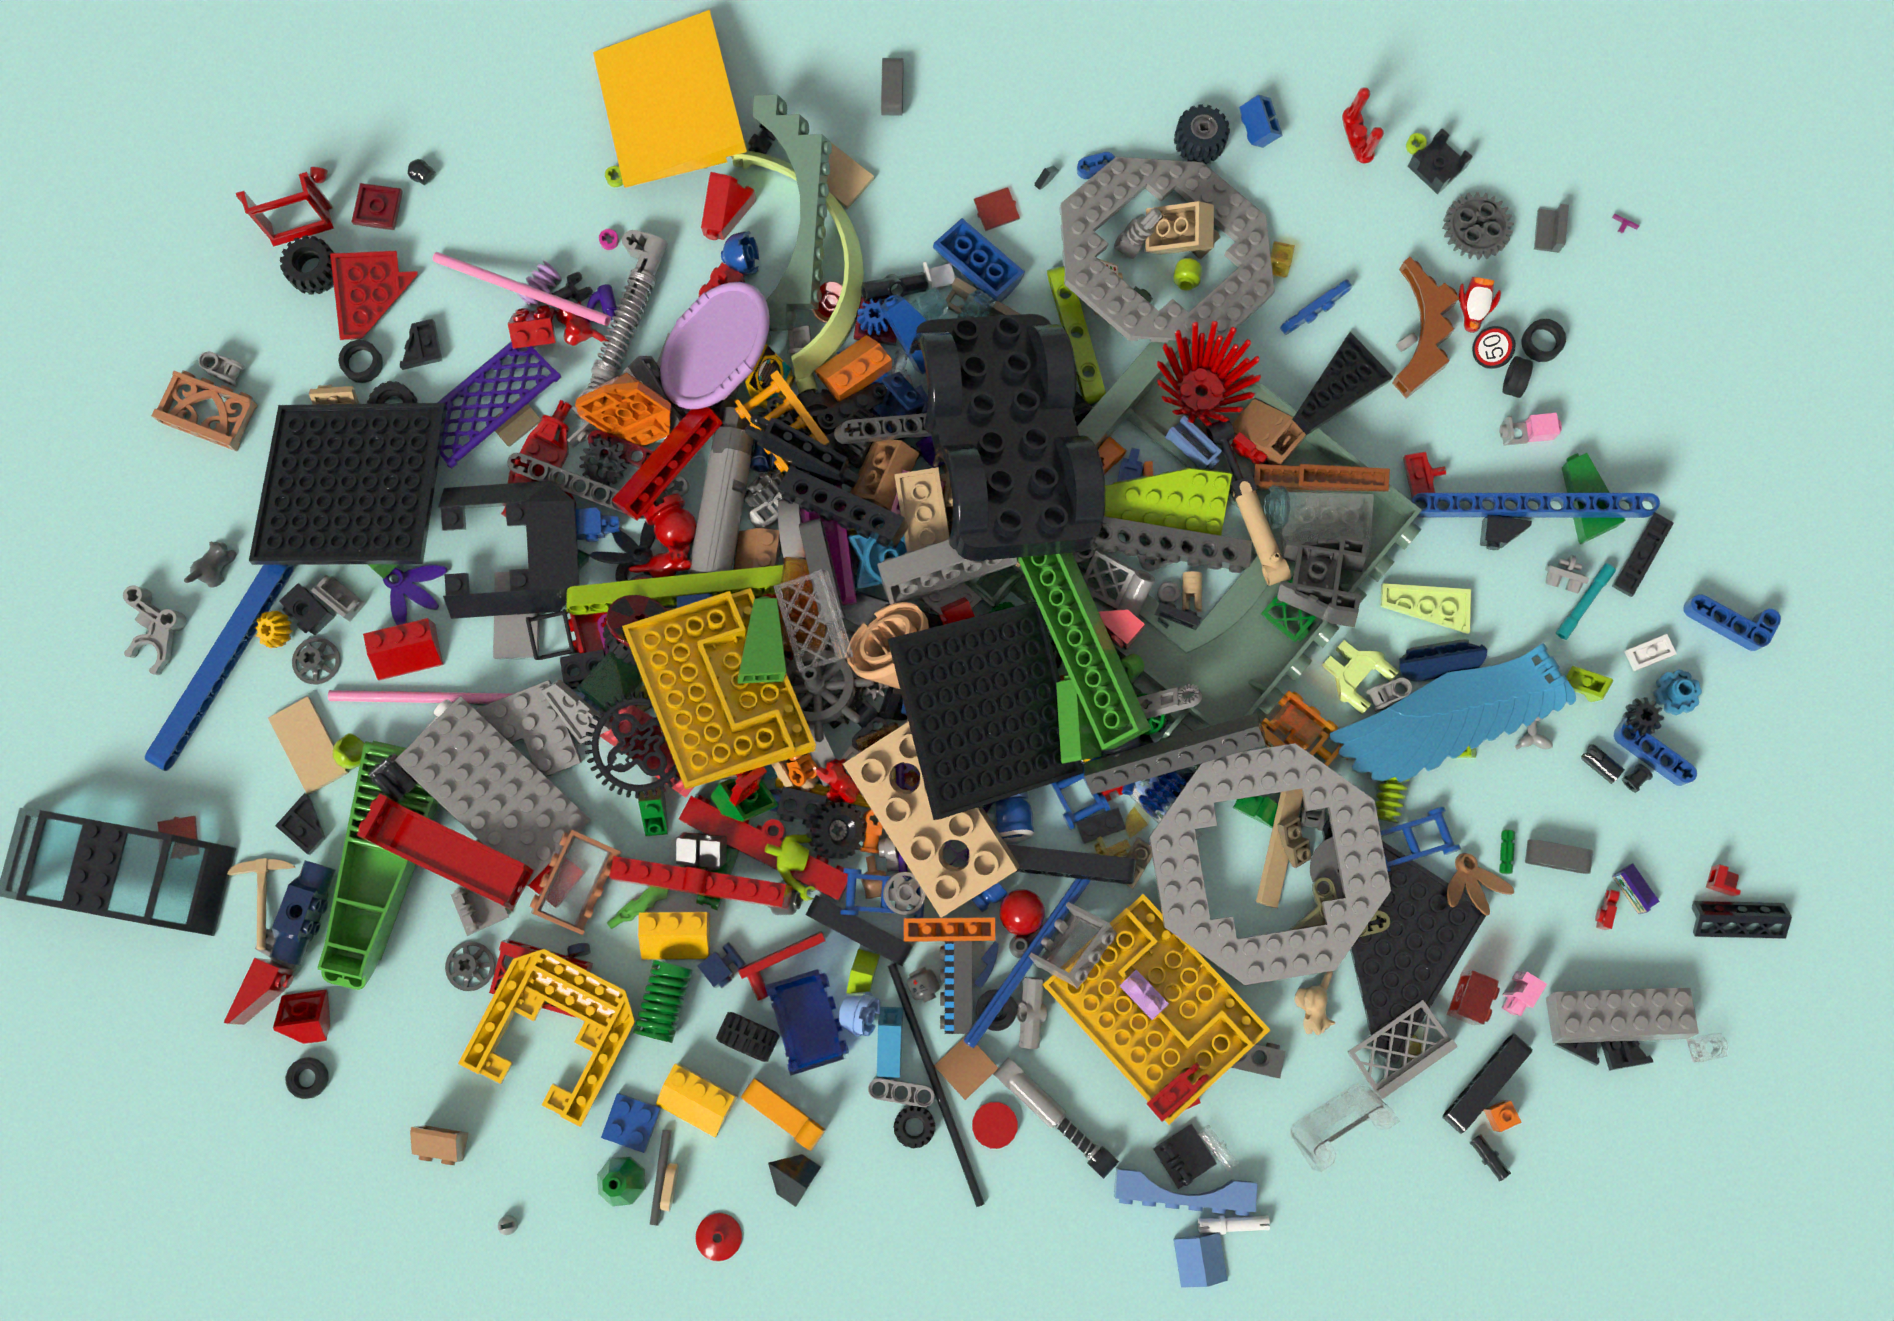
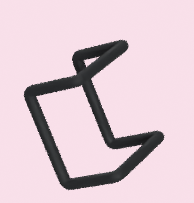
[526,609,576,660]

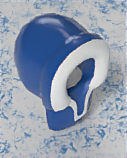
[995,797,1034,843]

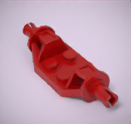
[501,400,572,517]

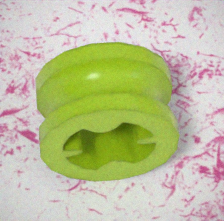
[1406,133,1427,155]
[605,166,623,187]

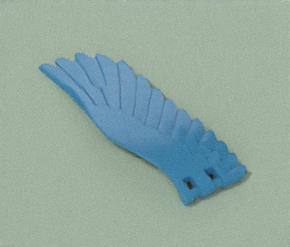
[1330,643,1576,783]

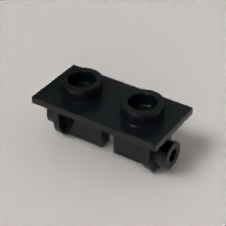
[748,123,776,154]

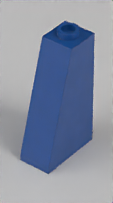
[880,294,927,375]

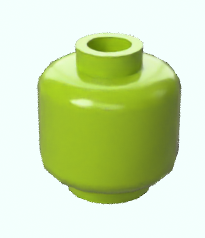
[1173,258,1202,291]

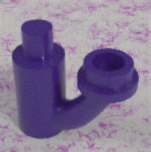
[585,284,618,323]

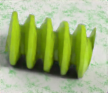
[1375,777,1410,823]

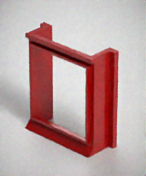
[236,172,334,247]

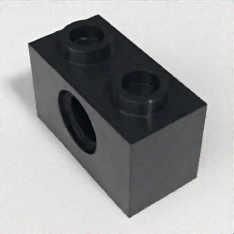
[279,583,335,635]

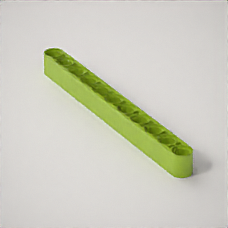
[567,564,807,615]

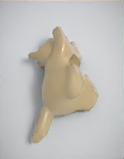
[1294,971,1335,1035]

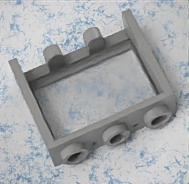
[1029,902,1117,989]

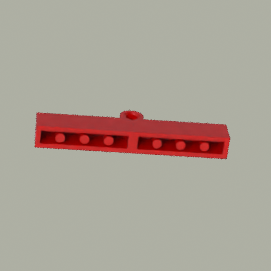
[679,795,848,902]
[609,856,793,910]

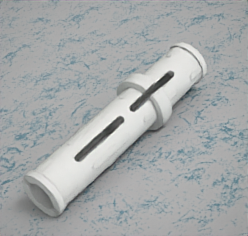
[1198,1215,1270,1235]

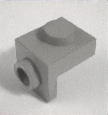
[788,325,812,354]

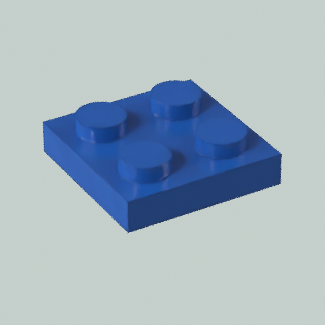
[601,1093,661,1153]

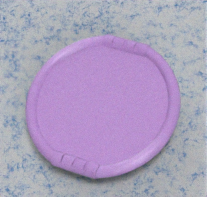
[660,282,770,409]

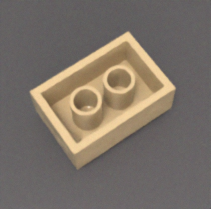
[1146,201,1214,255]

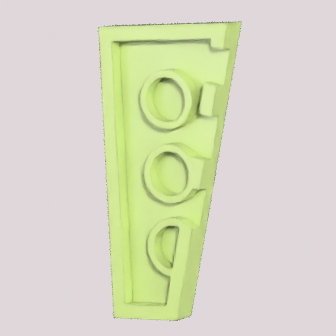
[1380,583,1471,634]

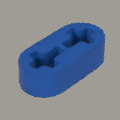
[1077,152,1115,179]

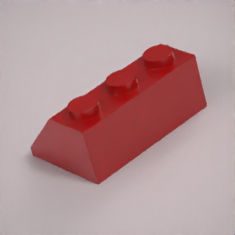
[363,618,443,681]

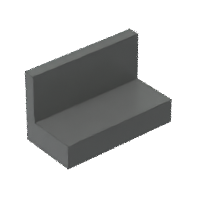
[1534,204,1569,253]

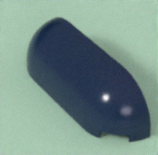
[1399,639,1487,681]

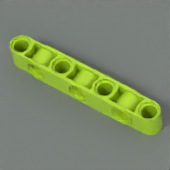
[1047,266,1106,405]

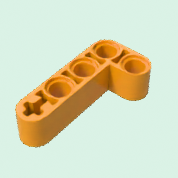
[740,1078,826,1151]

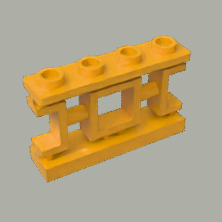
[1261,690,1349,766]

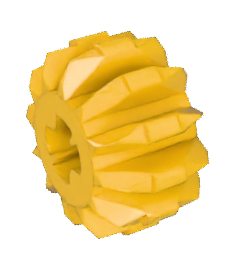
[254,611,293,648]

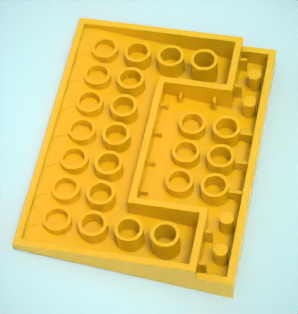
[593,10,747,188]
[622,588,816,789]
[1042,894,1270,1125]

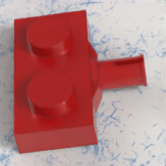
[1403,452,1446,498]

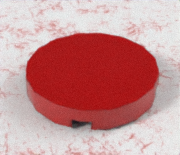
[972,1102,1018,1149]

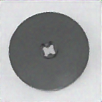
[1310,837,1344,899]

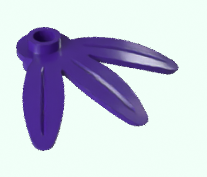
[383,565,447,625]

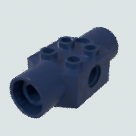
[269,860,336,966]

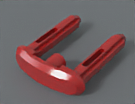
[1342,87,1384,164]

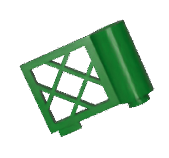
[1261,575,1316,642]

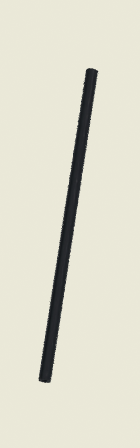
[888,963,985,1207]

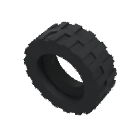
[367,381,418,404]

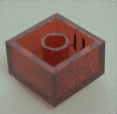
[1447,970,1500,1025]

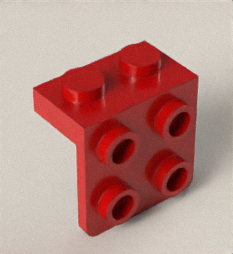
[508,305,556,349]

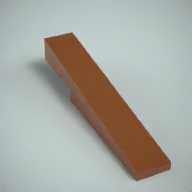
[1254,464,1390,492]

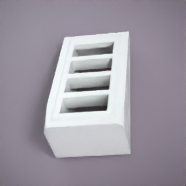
[748,492,782,529]

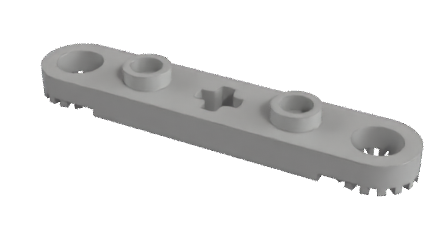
[1137,684,1202,719]

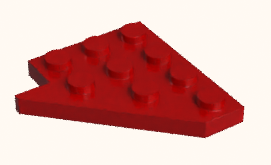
[330,251,418,340]

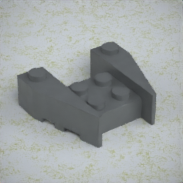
[1277,536,1368,627]

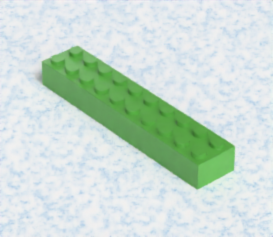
[1017,553,1151,750]

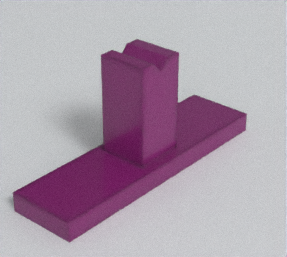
[1612,214,1640,233]

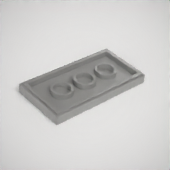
[493,572,539,659]

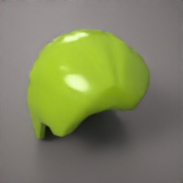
[333,733,364,769]

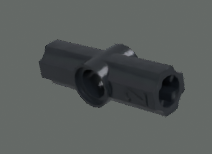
[861,272,928,302]

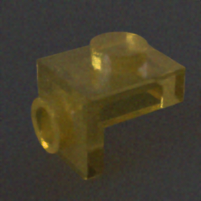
[1094,836,1131,857]

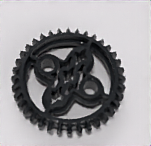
[585,691,680,799]

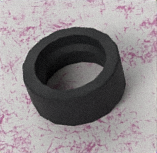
[1521,319,1566,362]
[338,340,383,383]

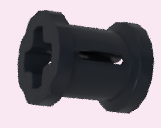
[1622,763,1653,793]

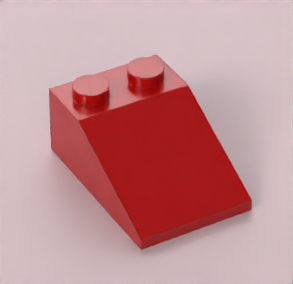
[224,958,294,1025]

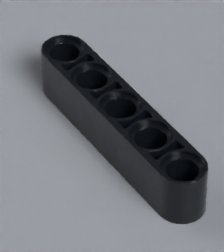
[805,895,913,966]
[1442,1033,1533,1134]

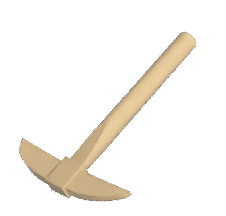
[227,858,295,950]

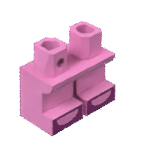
[1501,971,1547,1016]

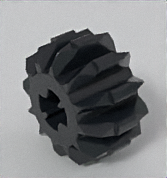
[1623,697,1664,736]

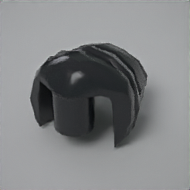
[407,159,436,185]

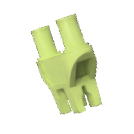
[1322,640,1400,714]

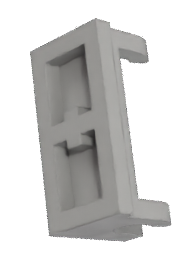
[311,575,366,622]

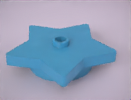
[848,524,907,588]

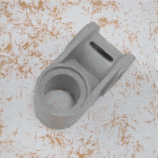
[198,351,245,386]
[1366,677,1412,712]

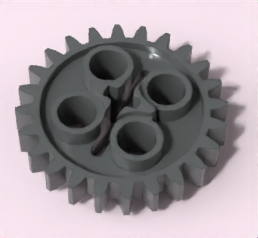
[1442,192,1514,260]

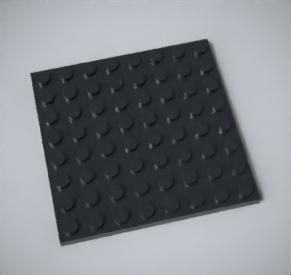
[249,403,447,565]
[888,601,1084,820]

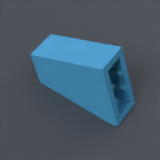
[877,1007,903,1079]

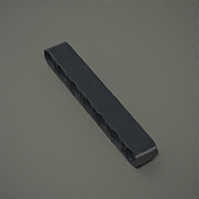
[1006,844,1136,884]

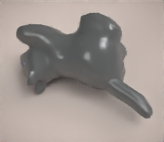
[184,541,237,588]

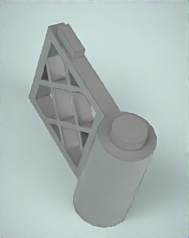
[1083,549,1155,617]

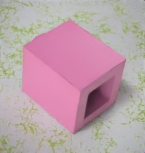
[1525,413,1562,442]

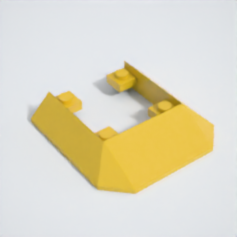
[458,949,635,1127]

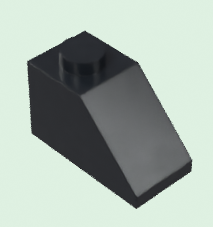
[1480,515,1532,550]

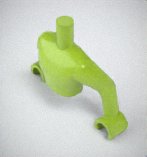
[765,834,816,901]

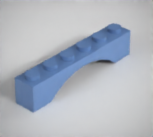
[1114,1168,1257,1216]

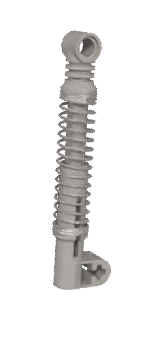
[580,230,668,397]

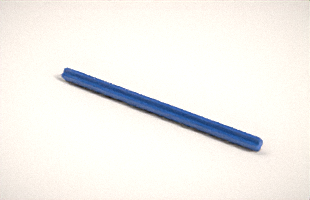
[964,879,1091,1048]

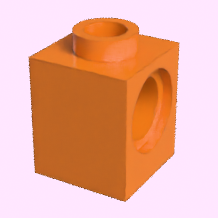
[1484,1100,1522,1132]

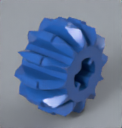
[857,298,890,336]

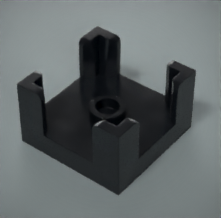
[1408,128,1473,195]

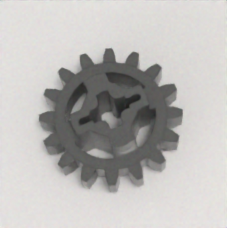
[744,468,785,508]

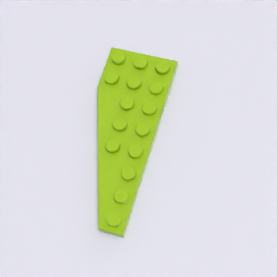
[1104,467,1232,536]

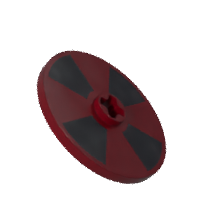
[606,595,667,647]

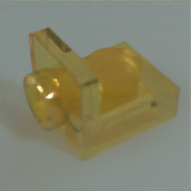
[1271,241,1295,278]

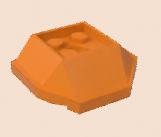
[575,372,671,447]

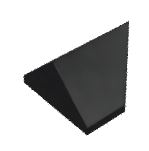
[768,1154,821,1207]

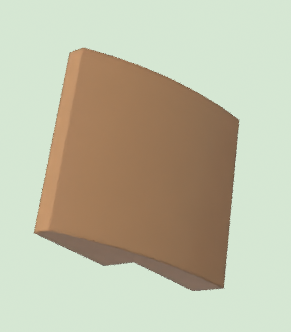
[934,1037,998,1100]

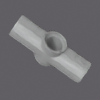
[1017,977,1047,1049]

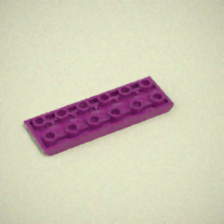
[800,484,857,611]

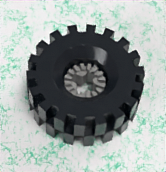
[806,802,866,859]

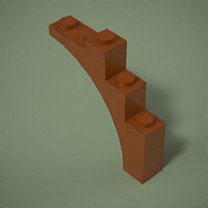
[1392,257,1459,399]

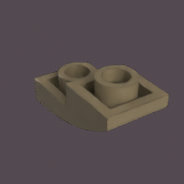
[1277,815,1311,868]
[1126,837,1152,889]

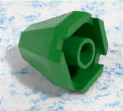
[597,1157,646,1206]

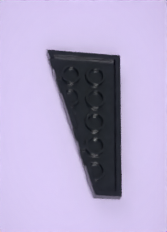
[1292,332,1393,435]

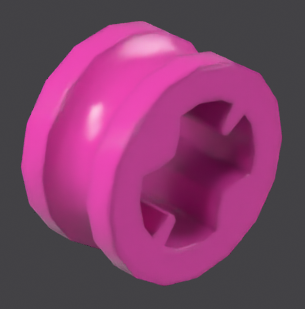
[599,229,619,250]

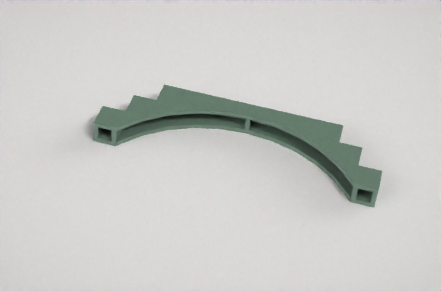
[753,94,832,345]

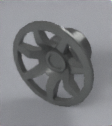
[292,637,340,685]
[445,942,495,991]

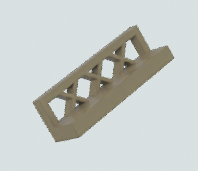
[943,277,1020,318]

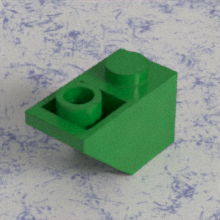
[638,787,668,836]

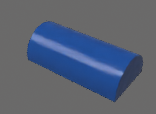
[933,218,1025,302]

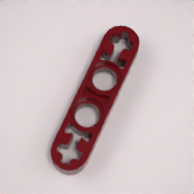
[588,430,654,468]

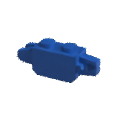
[576,508,620,542]

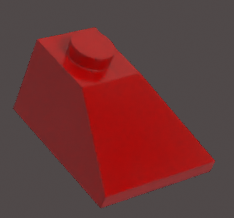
[273,989,330,1044]

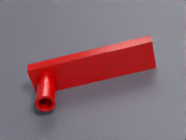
[738,931,826,1001]

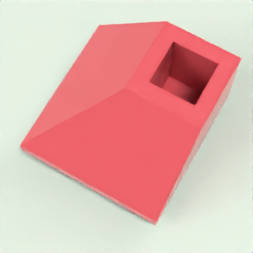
[1099,610,1145,649]

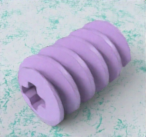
[515,260,562,306]

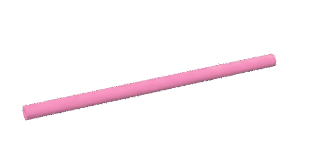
[433,252,611,326]
[328,690,515,704]

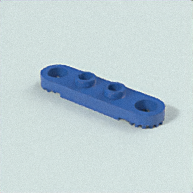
[1280,279,1353,335]

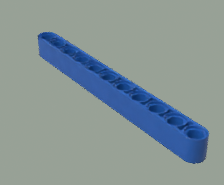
[1411,493,1660,518]
[145,565,294,771]

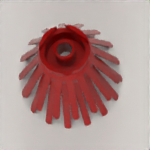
[1157,321,1261,425]

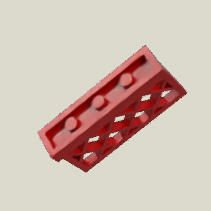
[489,939,593,1018]

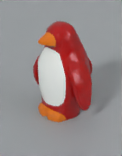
[1459,277,1501,333]

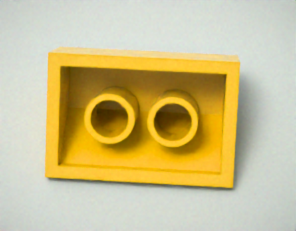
[638,912,710,960]
[655,1063,738,1138]

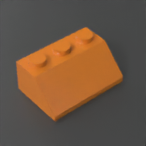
[814,335,892,402]

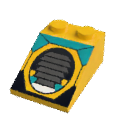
[745,344,795,409]

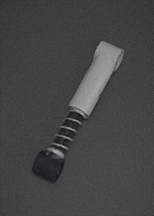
[993,1057,1119,1179]

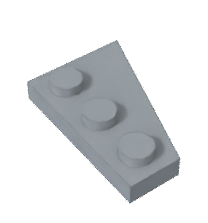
[541,680,611,744]

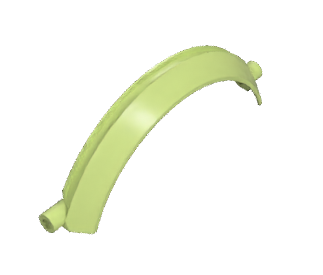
[731,140,864,394]

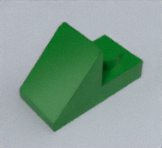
[1233,795,1278,829]

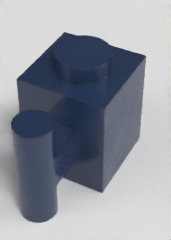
[698,942,746,988]

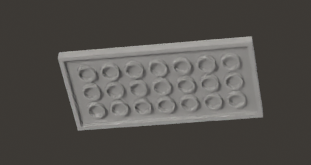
[394,696,591,886]

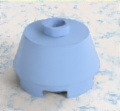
[839,992,881,1037]

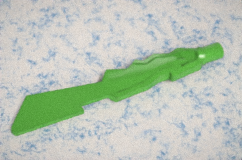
[607,865,705,929]

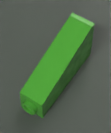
[737,597,786,684]
[1056,675,1102,764]

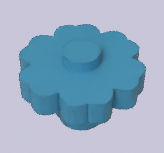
[1653,669,1702,715]

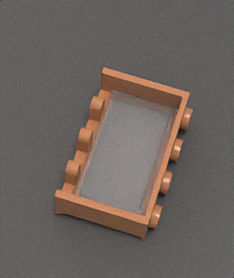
[529,829,621,935]

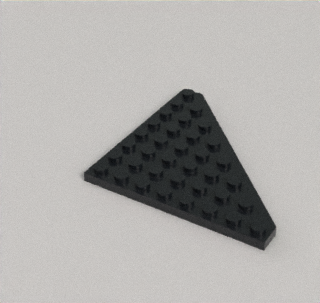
[1322,817,1486,1064]

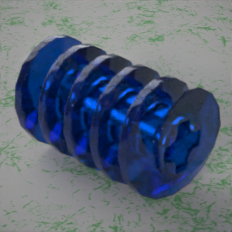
[1138,771,1187,819]

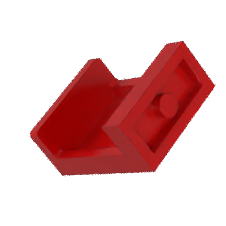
[568,612,610,654]

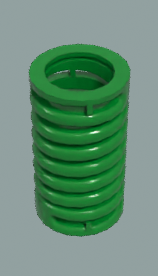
[633,960,693,1043]

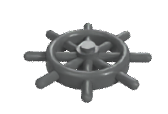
[784,634,875,742]

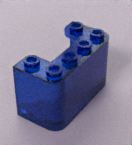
[765,969,849,1076]

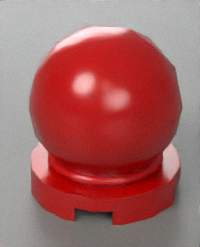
[643,493,697,548]
[1000,889,1045,936]

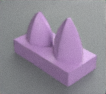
[1120,970,1169,1020]

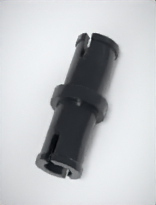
[1469,1134,1511,1182]

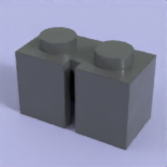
[676,832,727,870]

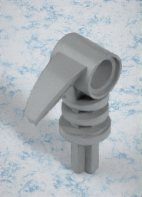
[1114,208,1162,259]

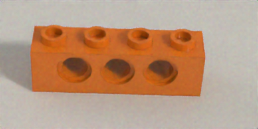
[904,918,995,942]

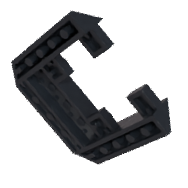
[438,481,580,619]

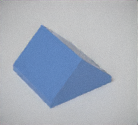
[1173,1232,1228,1287]

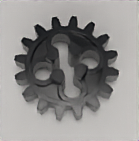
[579,440,627,486]

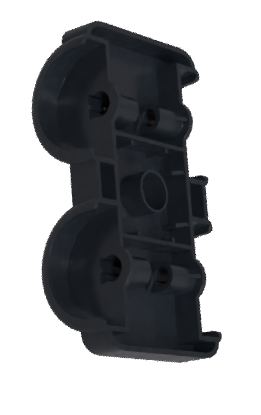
[909,314,1106,561]

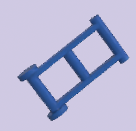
[1051,766,1110,830]
[1380,807,1461,872]
[840,868,925,918]

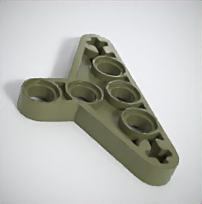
[1289,877,1390,937]

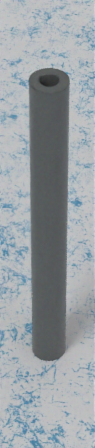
[650,1130,672,1226]

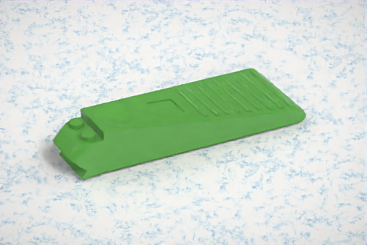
[318,740,438,990]

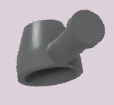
[1009,924,1043,958]

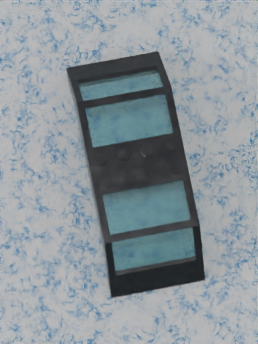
[0,808,236,936]

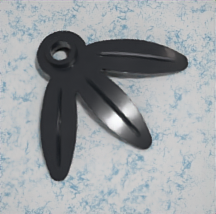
[590,520,656,565]

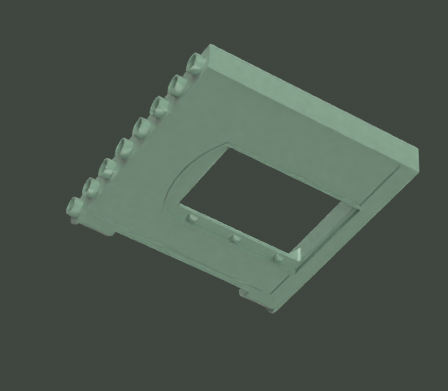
[964,340,1422,773]

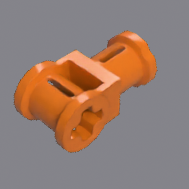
[786,753,818,786]
[860,810,883,854]

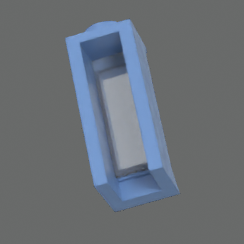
[1165,415,1222,470]

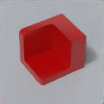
[1706,864,1741,896]

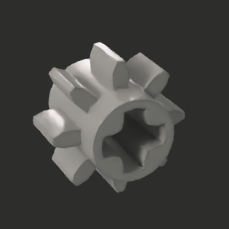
[861,682,889,701]

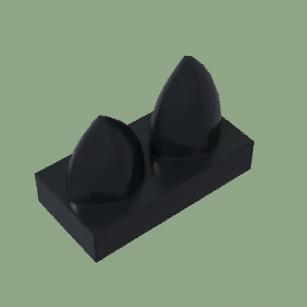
[878,686,908,720]

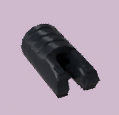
[1581,744,1625,784]

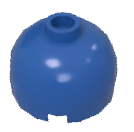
[721,231,759,275]

